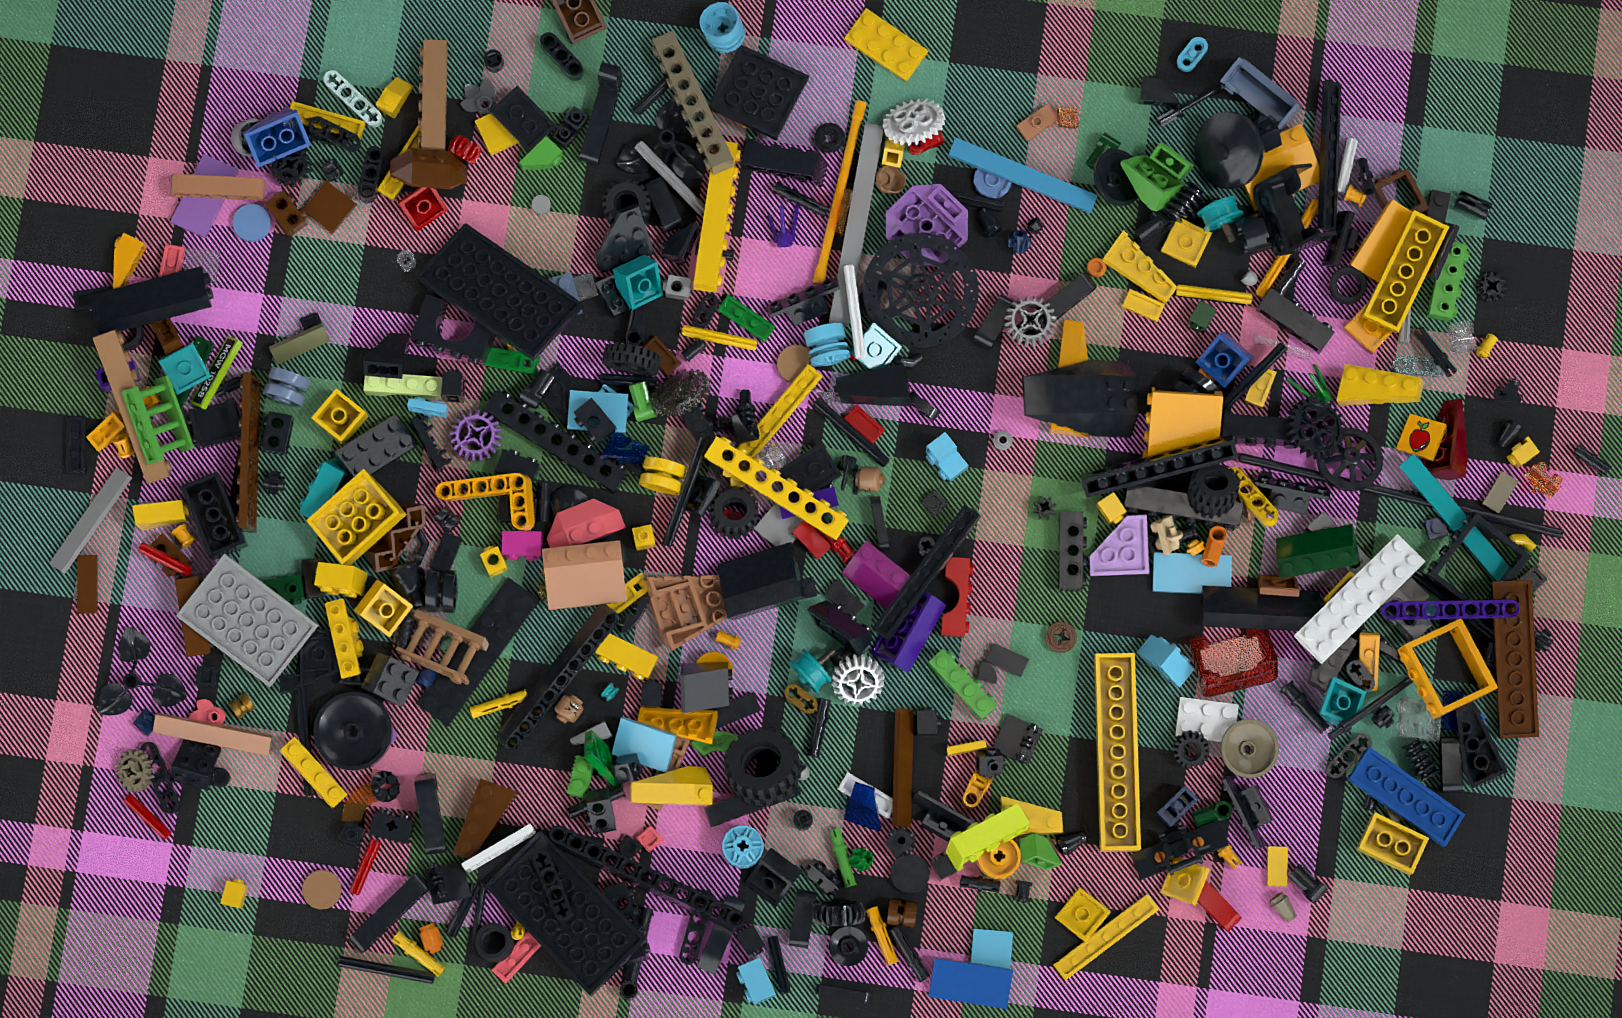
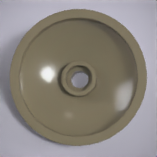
[1221,719,1279,778]

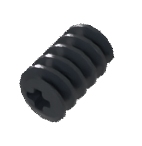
[1162,181,1204,224]
[1401,739,1440,782]

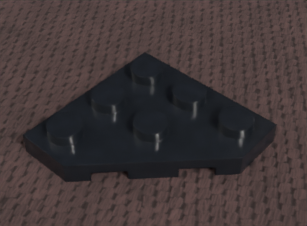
[594,203,655,274]

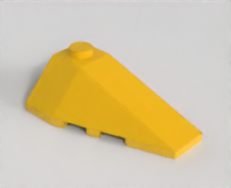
[630,766,713,807]

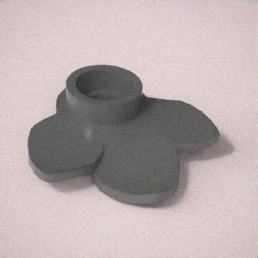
[460,79,495,114]

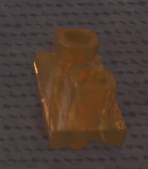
[1524,461,1563,498]

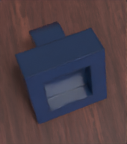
[132,709,155,736]

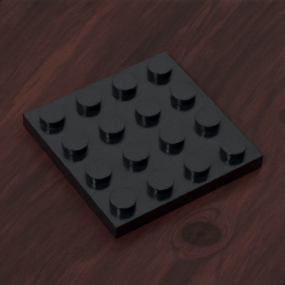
[708,45,810,141]

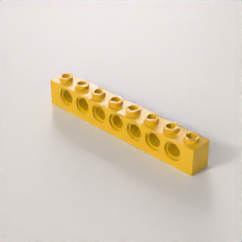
[704,436,849,541]

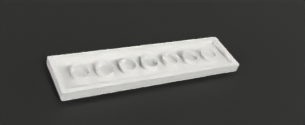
[1294,534,1426,664]

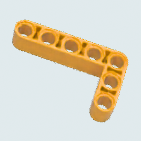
[435,473,535,531]

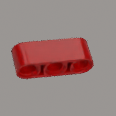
[1197,881,1242,932]

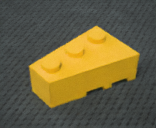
[1000,796,1063,836]

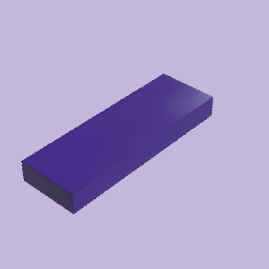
[779,487,839,519]

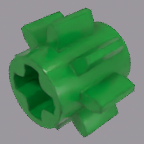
[849,846,874,872]

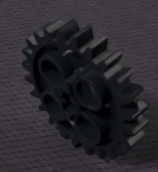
[1285,397,1346,460]

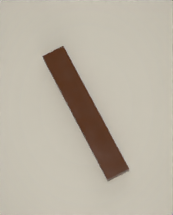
[892,708,914,827]

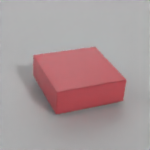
[636,825,664,853]

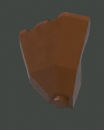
[364,502,426,573]

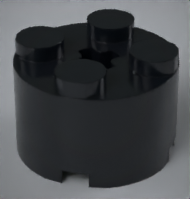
[1235,212,1272,256]

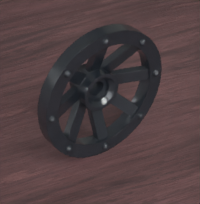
[1316,428,1383,491]

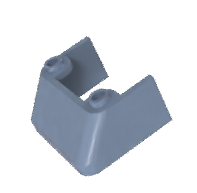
[1220,57,1303,130]

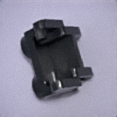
[1494,378,1523,403]

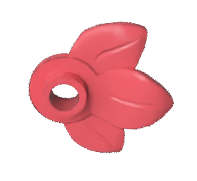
[188,699,225,725]

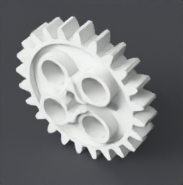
[883,99,945,146]

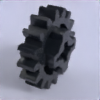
[270,149,312,188]

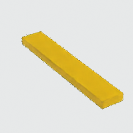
[739,364,823,459]
[1053,893,1159,981]

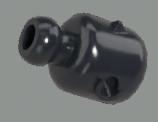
[390,560,426,610]

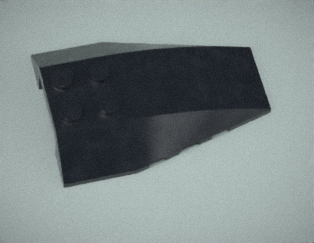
[1022,360,1139,438]

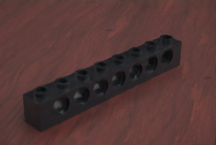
[484,390,628,494]
[1081,434,1238,498]

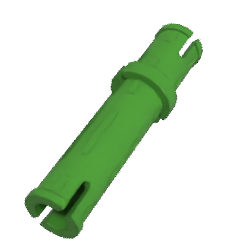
[829,827,857,888]

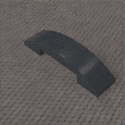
[697,894,746,975]

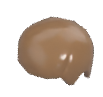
[875,165,906,194]

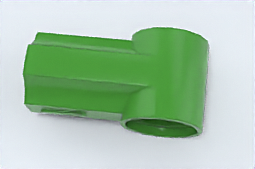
[629,381,657,422]

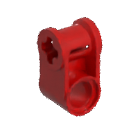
[907,130,945,155]

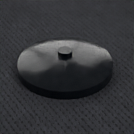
[1194,112,1263,189]
[314,692,393,771]

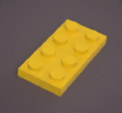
[844,8,929,83]

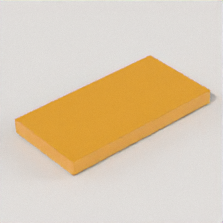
[1349,199,1412,282]

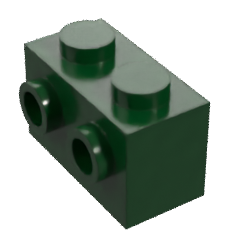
[262,574,306,605]

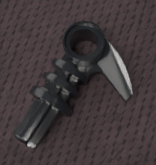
[732,389,759,444]

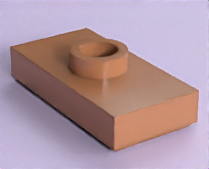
[1016,104,1058,142]

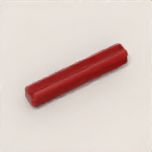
[138,542,193,577]
[124,794,171,839]
[349,839,381,895]

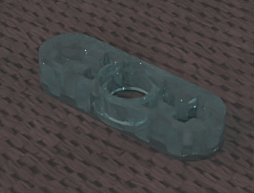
[1391,356,1449,377]

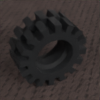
[1173,730,1209,769]

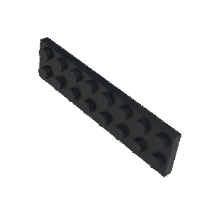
[416,577,540,727]

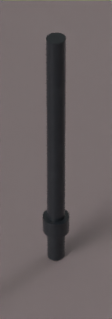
[1327,676,1413,740]

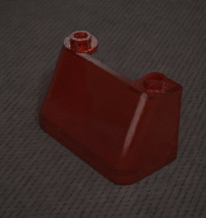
[1189,629,1278,697]

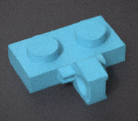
[407,397,448,419]

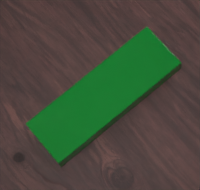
[717,294,776,343]

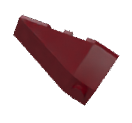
[1421,398,1467,480]

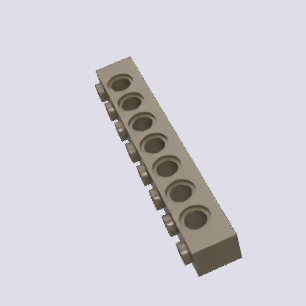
[651,31,735,175]

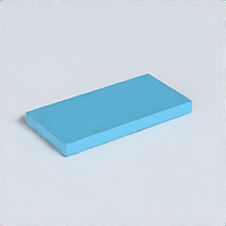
[1152,552,1232,594]

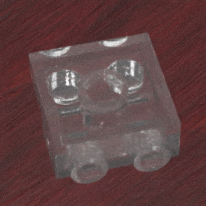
[1395,697,1442,742]

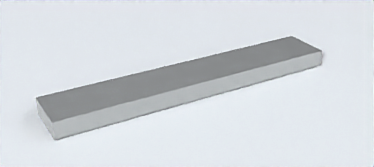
[49,468,132,574]

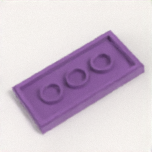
[170,154,239,239]

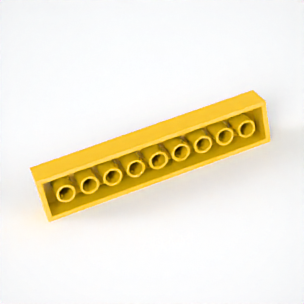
[1094,653,1141,852]

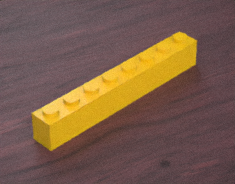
[694,141,741,293]

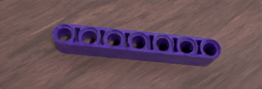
[1381,599,1520,620]

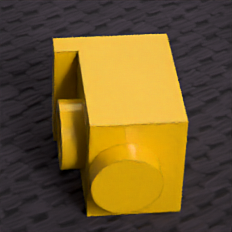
[1507,436,1540,468]

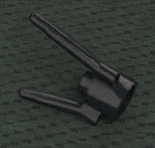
[827,455,859,495]

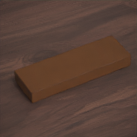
[77,555,98,614]

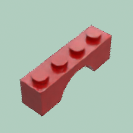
[941,557,973,638]

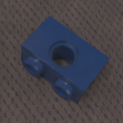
[1155,785,1199,828]

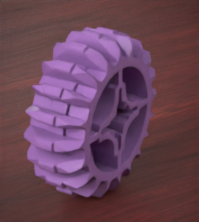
[450,410,502,462]

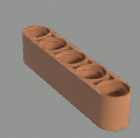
[170,174,265,200]

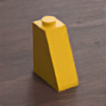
[132,500,190,531]

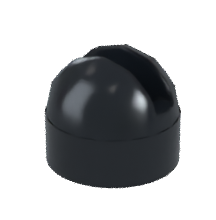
[1026,217,1043,234]

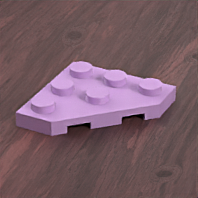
[1090,515,1149,576]

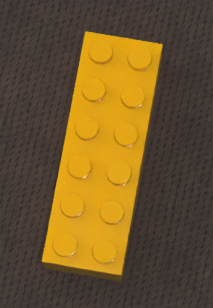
[1362,210,1449,333]

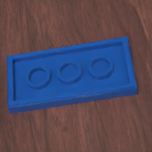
[929,957,1013,1009]

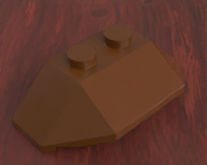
[390,148,467,189]

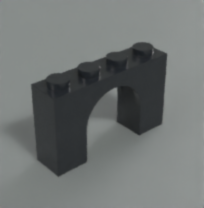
[410,294,496,365]

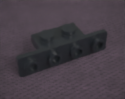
[767,277,840,326]
[1253,474,1330,514]
[1222,775,1274,850]
[912,791,979,842]

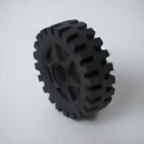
[602,343,661,376]

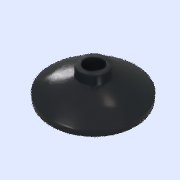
[829,926,868,966]

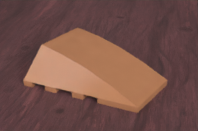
[647,575,727,651]

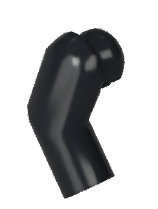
[894,353,924,370]

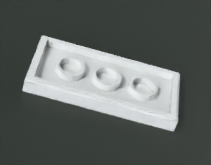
[462,824,536,873]

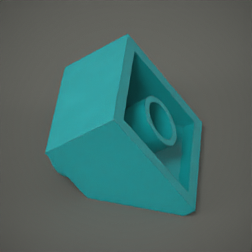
[613,255,663,310]
[1319,676,1367,728]

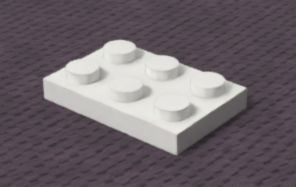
[1175,697,1239,742]

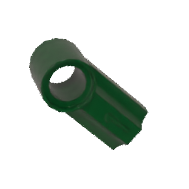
[1086,132,1121,171]
[1192,801,1232,828]

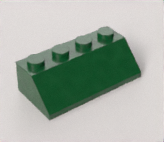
[1276,524,1361,579]

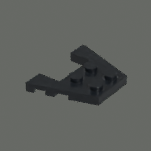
[280,628,339,694]

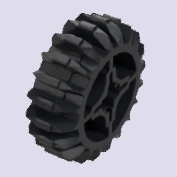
[812,900,866,927]

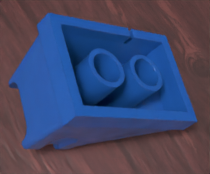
[243,107,311,168]

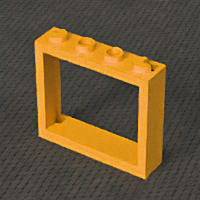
[1397,619,1498,720]

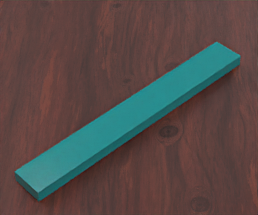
[1398,454,1510,581]

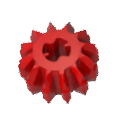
[448,135,482,164]

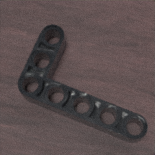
[579,62,623,165]

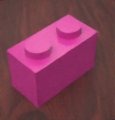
[502,531,543,561]

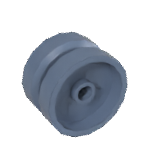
[262,367,311,408]

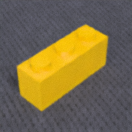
[595,633,659,681]

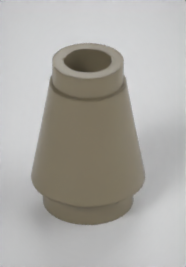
[1270,892,1297,923]

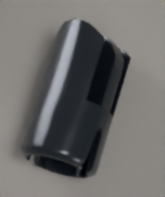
[1454,190,1492,220]

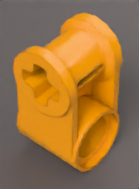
[962,770,993,810]

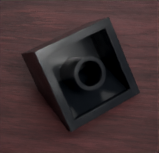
[745,848,802,908]

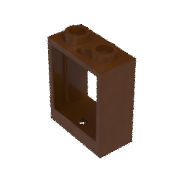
[1373,168,1429,214]

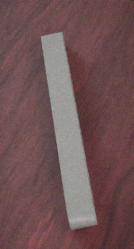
[829,123,884,327]

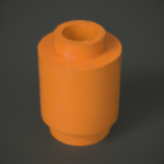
[419,923,444,954]

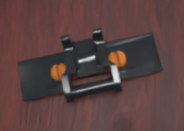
[1131,820,1229,880]

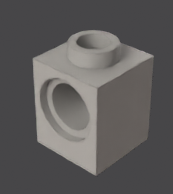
[663,275,692,301]

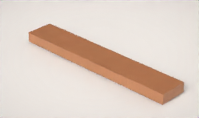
[153,712,272,756]

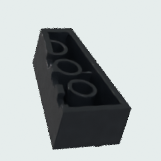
[741,141,828,187]

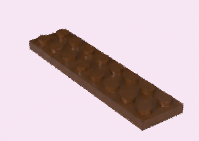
[236,373,261,533]
[1491,580,1539,739]

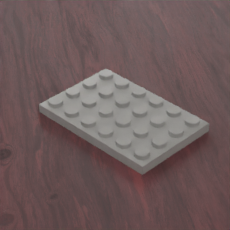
[176,553,318,687]

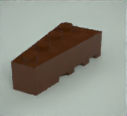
[175,573,215,657]
[453,778,519,859]

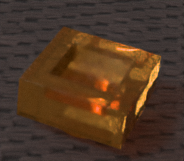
[1057,107,1079,129]

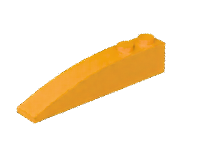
[1050,319,1089,438]

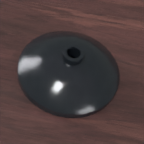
[1093,149,1139,206]

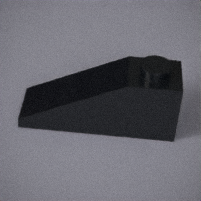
[1246,111,1282,153]

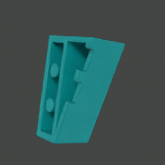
[299,458,348,518]

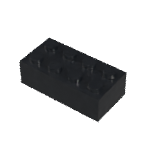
[181,472,249,561]

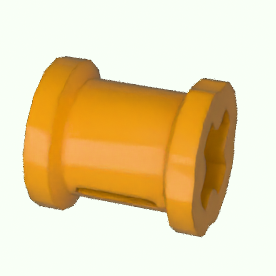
[1343,184,1366,207]
[112,433,135,458]
[171,524,196,550]

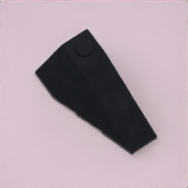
[1456,701,1508,788]

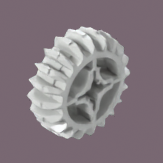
[831,654,884,706]

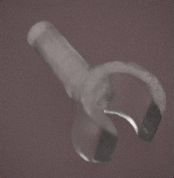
[812,387,837,406]

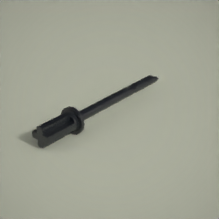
[1156,83,1225,127]

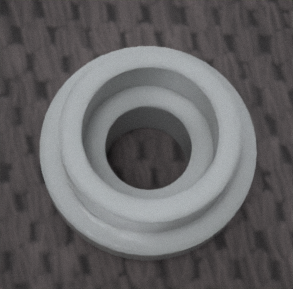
[993,431,1013,450]

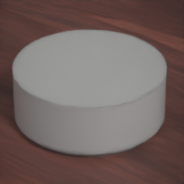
[532,195,551,215]

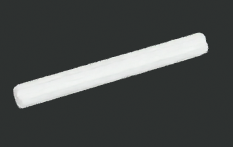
[843,265,866,359]

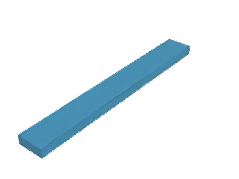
[948,137,1098,214]

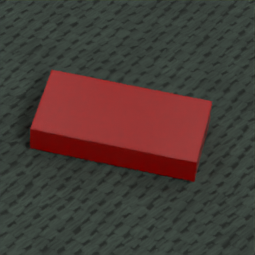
[844,404,885,444]
[791,520,831,560]

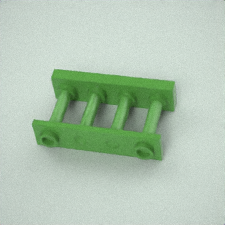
[121,375,194,465]

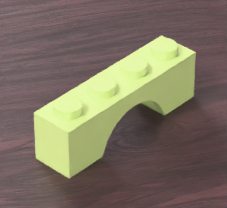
[364,374,443,400]

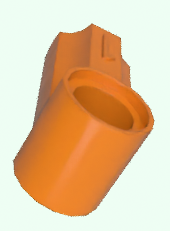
[1201,526,1227,567]

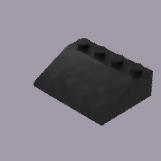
[717,542,807,621]

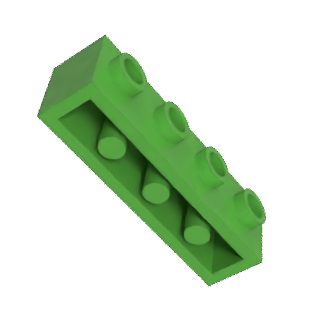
[1427,242,1469,322]
[928,649,997,721]

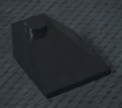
[660,222,699,267]

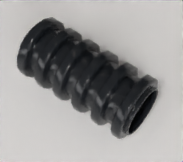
[394,617,416,652]

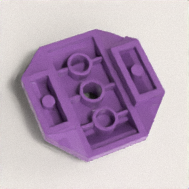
[886,184,968,267]

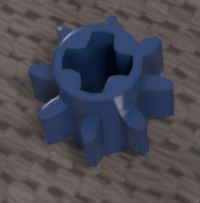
[1008,230,1031,254]

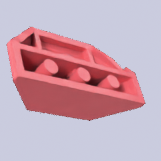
[547,499,626,548]

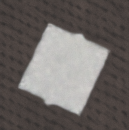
[183,248,220,283]

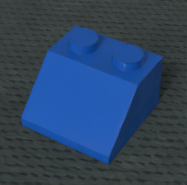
[1196,331,1254,388]

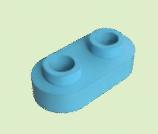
[1177,37,1208,72]

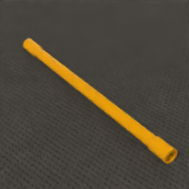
[812,100,867,285]

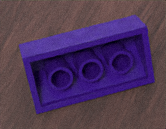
[870,592,946,673]

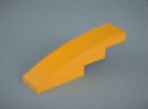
[86,386,161,452]

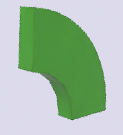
[690,731,738,757]

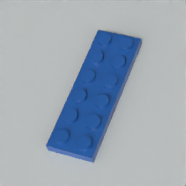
[1347,747,1465,847]

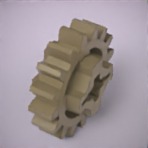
[115,749,155,793]

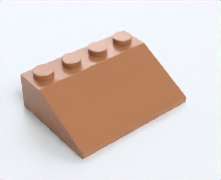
[542,541,627,610]

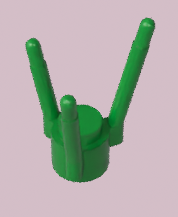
[1287,364,1333,404]

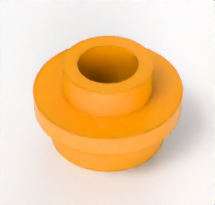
[1186,539,1205,556]

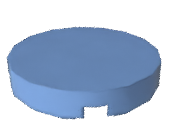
[974,168,1011,199]
[232,204,271,242]

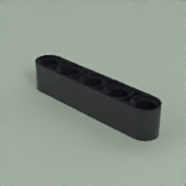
[1016,272,1097,344]
[704,785,801,827]
[348,872,429,954]

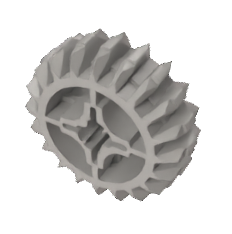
[1004,295,1057,348]

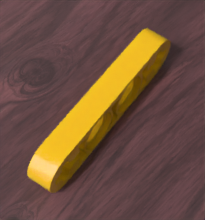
[1228,467,1278,526]

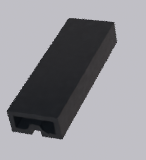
[90,266,214,335]
[1201,585,1324,631]

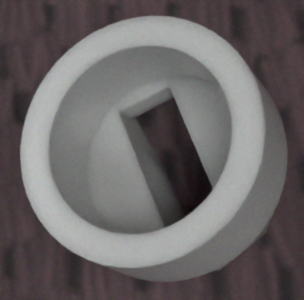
[1241,270,1258,286]
[798,763,810,780]

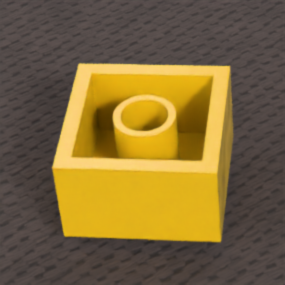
[311,388,369,446]
[314,562,368,598]
[354,580,413,637]

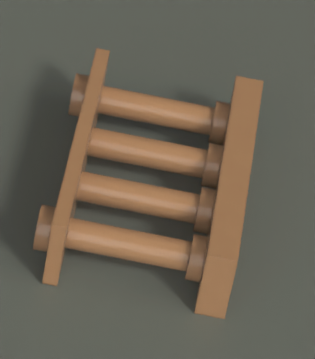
[396,609,489,685]

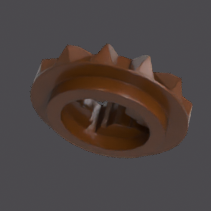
[1046,622,1077,653]

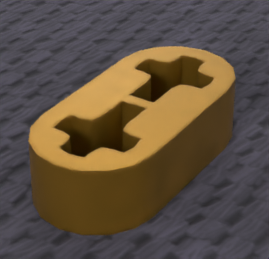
[785,684,818,714]

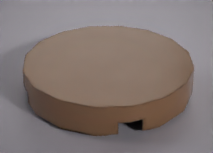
[777,345,815,383]
[302,870,342,910]

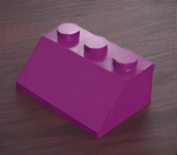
[842,541,911,609]

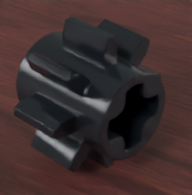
[264,470,285,495]
[1033,496,1057,520]
[1534,628,1554,653]
[1371,705,1395,729]

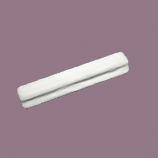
[1338,138,1358,194]

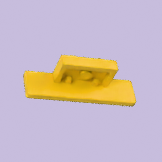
[325,599,364,679]

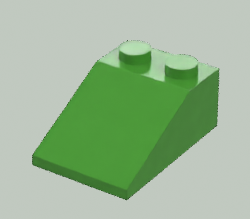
[1121,154,1186,211]

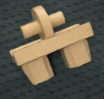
[1151,515,1183,556]

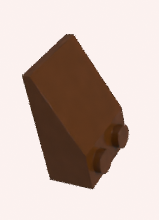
[552,0,607,44]

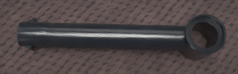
[620,907,654,1001]

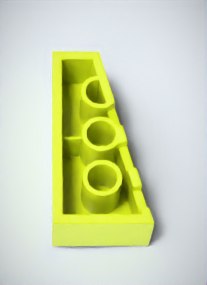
[946,803,1030,872]

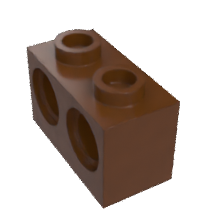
[265,190,308,238]
[151,318,184,355]
[147,533,193,579]

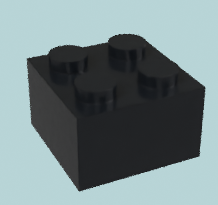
[361,652,419,707]

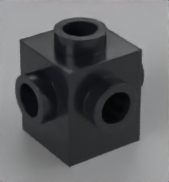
[975,747,1006,777]
[884,827,915,859]

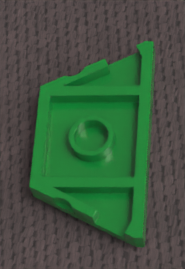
[584,730,623,788]

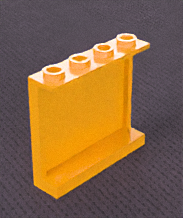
[1142,387,1223,458]

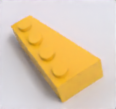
[1336,364,1424,406]

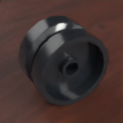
[1170,367,1220,394]
[425,569,458,613]

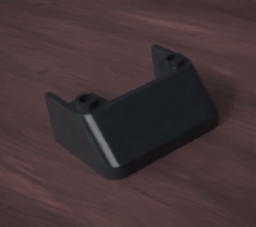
[1253,163,1337,256]

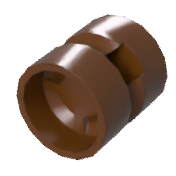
[887,899,917,928]

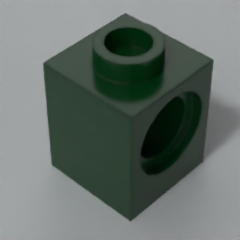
[1187,300,1217,333]

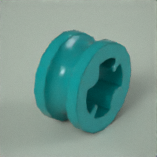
[601,683,619,702]

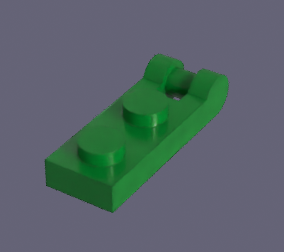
[484,347,541,376]

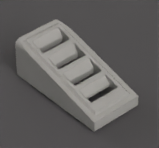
[570,722,612,745]

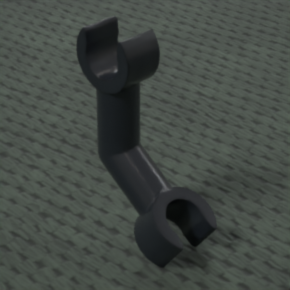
[414,530,430,565]

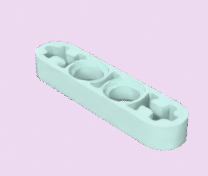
[324,70,382,128]

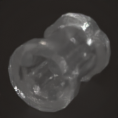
[397,250,416,271]

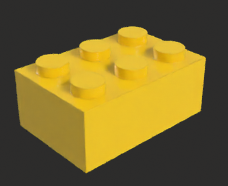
[1356,813,1429,875]

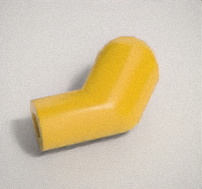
[1509,534,1537,552]
[511,920,525,940]

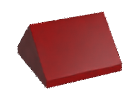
[398,187,448,231]

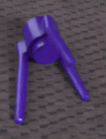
[767,204,799,247]

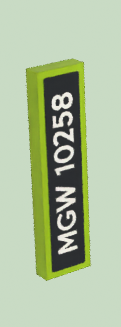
[190,336,243,410]

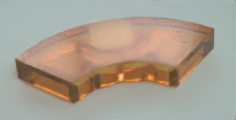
[342,782,381,822]

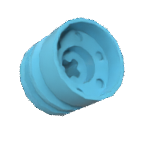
[700,2,746,53]
[804,323,850,367]
[722,825,764,869]

